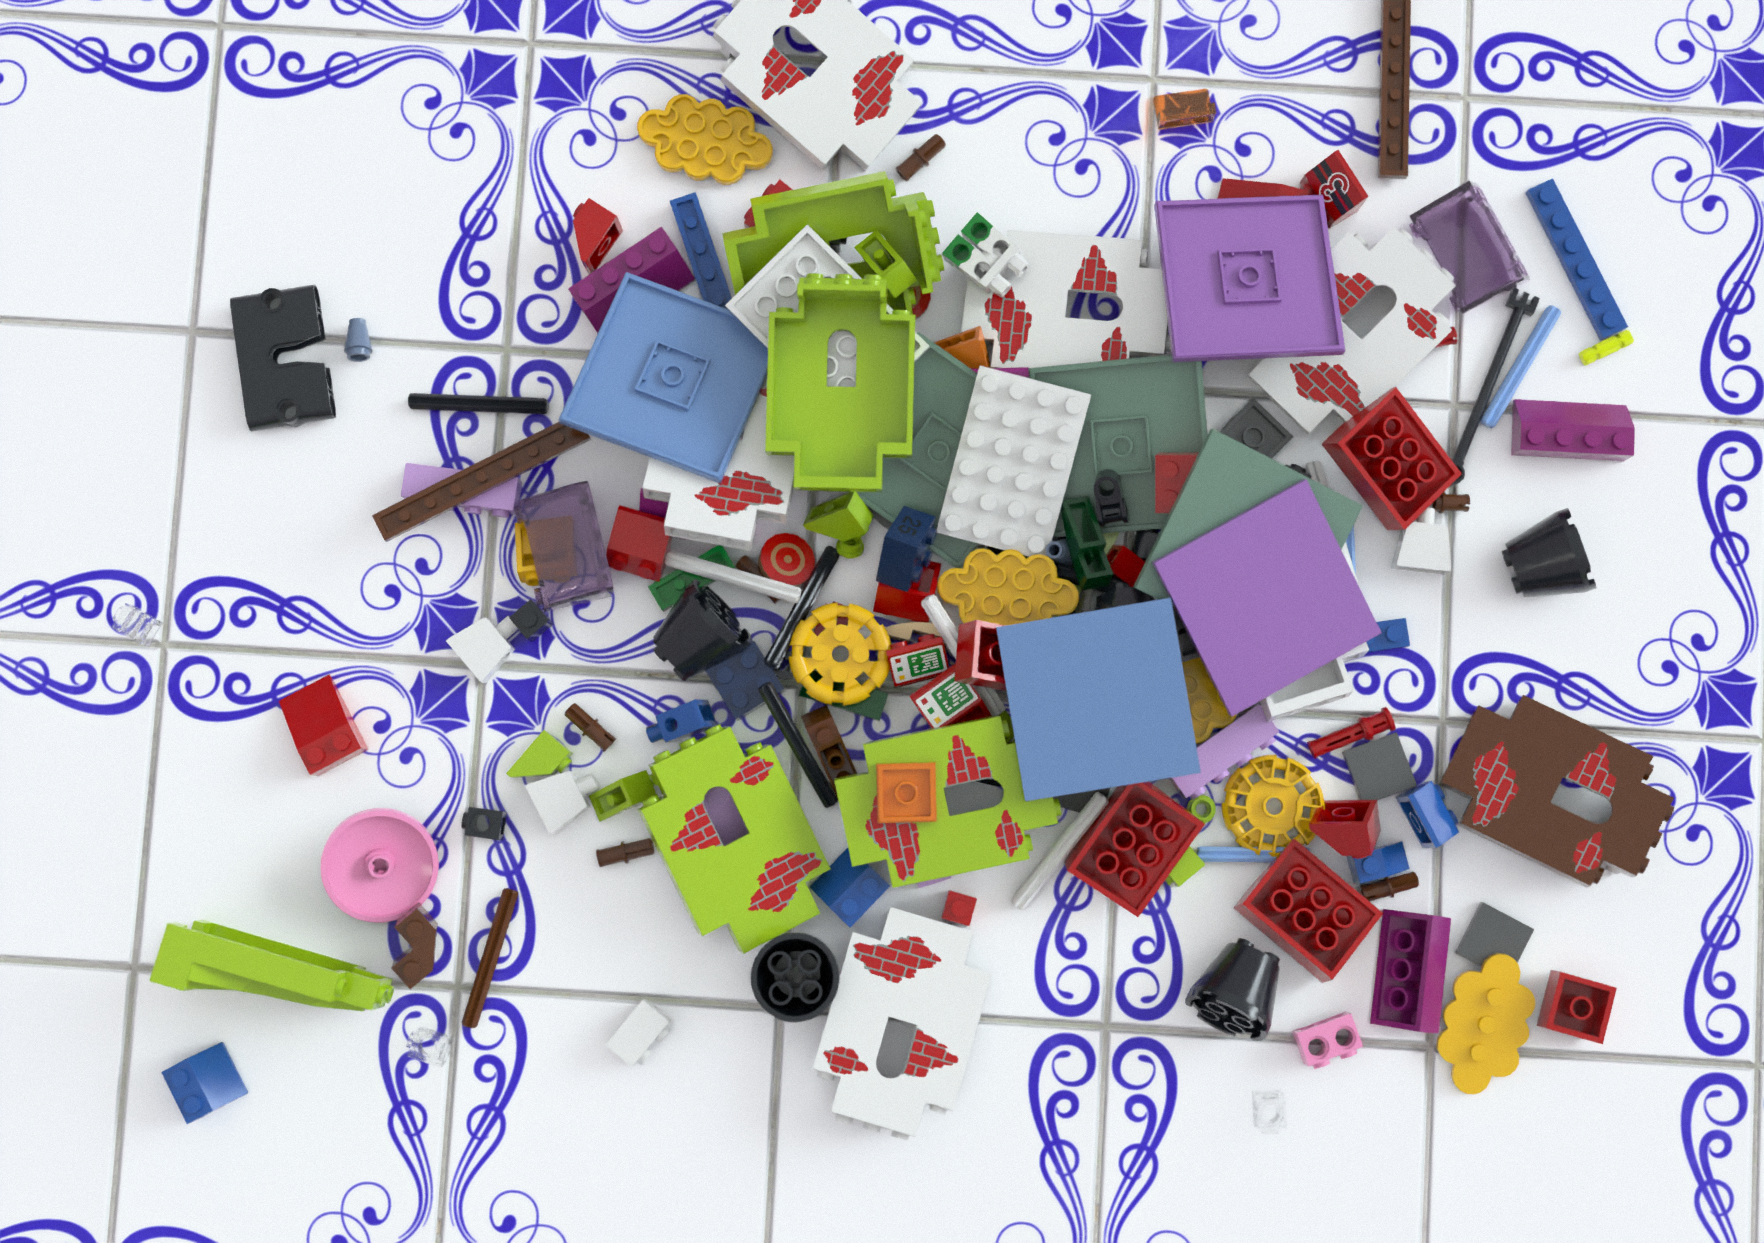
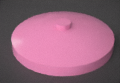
[321,808,439,923]

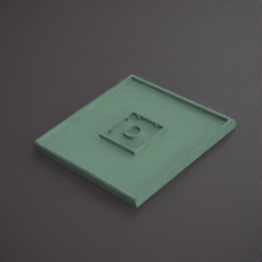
[848,332,979,568]
[1028,354,1208,538]
[1133,429,1363,607]

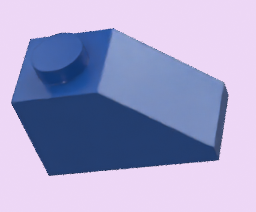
[1346,841,1410,883]

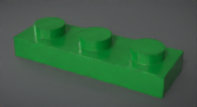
[648,545,736,612]

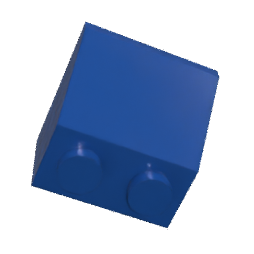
[1395,781,1459,848]
[810,848,890,928]
[161,1042,249,1124]

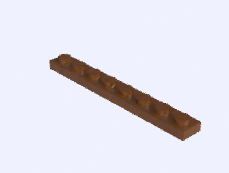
[1378,0,1411,179]
[372,422,591,542]

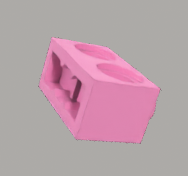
[1292,1011,1363,1069]

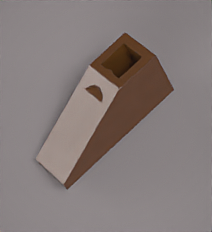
[801,705,857,799]

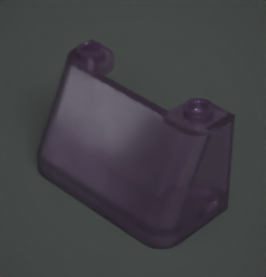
[1409,180,1530,314]
[514,480,613,612]

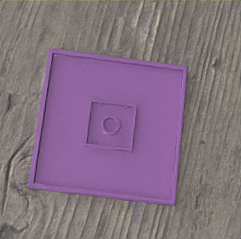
[1154,195,1345,362]
[1152,479,1382,716]

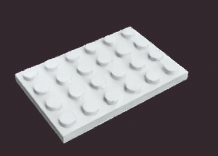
[725,225,929,387]
[937,365,1091,557]

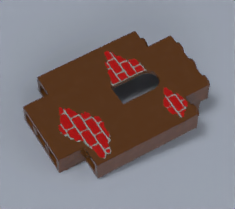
[1438,695,1675,888]

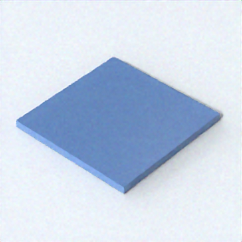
[558,272,768,484]
[996,598,1201,801]

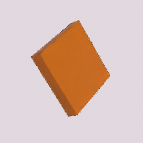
[876,762,937,823]

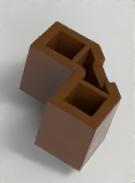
[391,902,438,989]

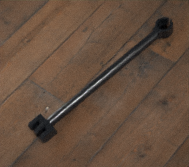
[1450,287,1540,486]

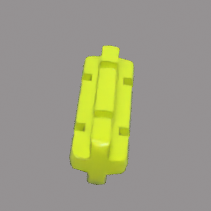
[1579,330,1634,366]

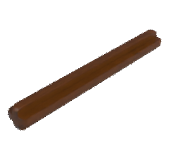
[461,888,518,1028]

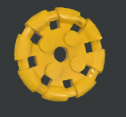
[789,602,891,706]
[1221,755,1325,857]

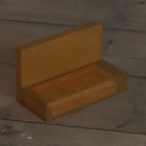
[1153,89,1216,130]

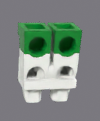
[942,212,1029,298]

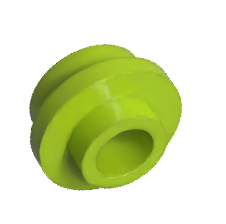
[836,537,864,559]
[1187,795,1216,823]

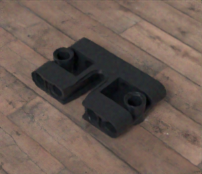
[230,284,336,432]

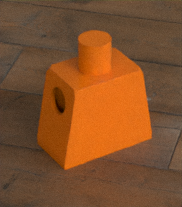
[934,326,991,369]

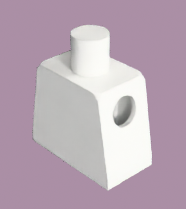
[1391,507,1451,575]
[446,616,518,684]
[525,771,599,834]

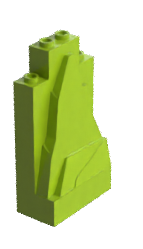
[149,919,394,1012]

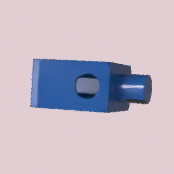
[646,699,717,743]

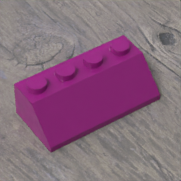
[568,226,696,334]
[1511,399,1635,461]
[1370,909,1451,1034]

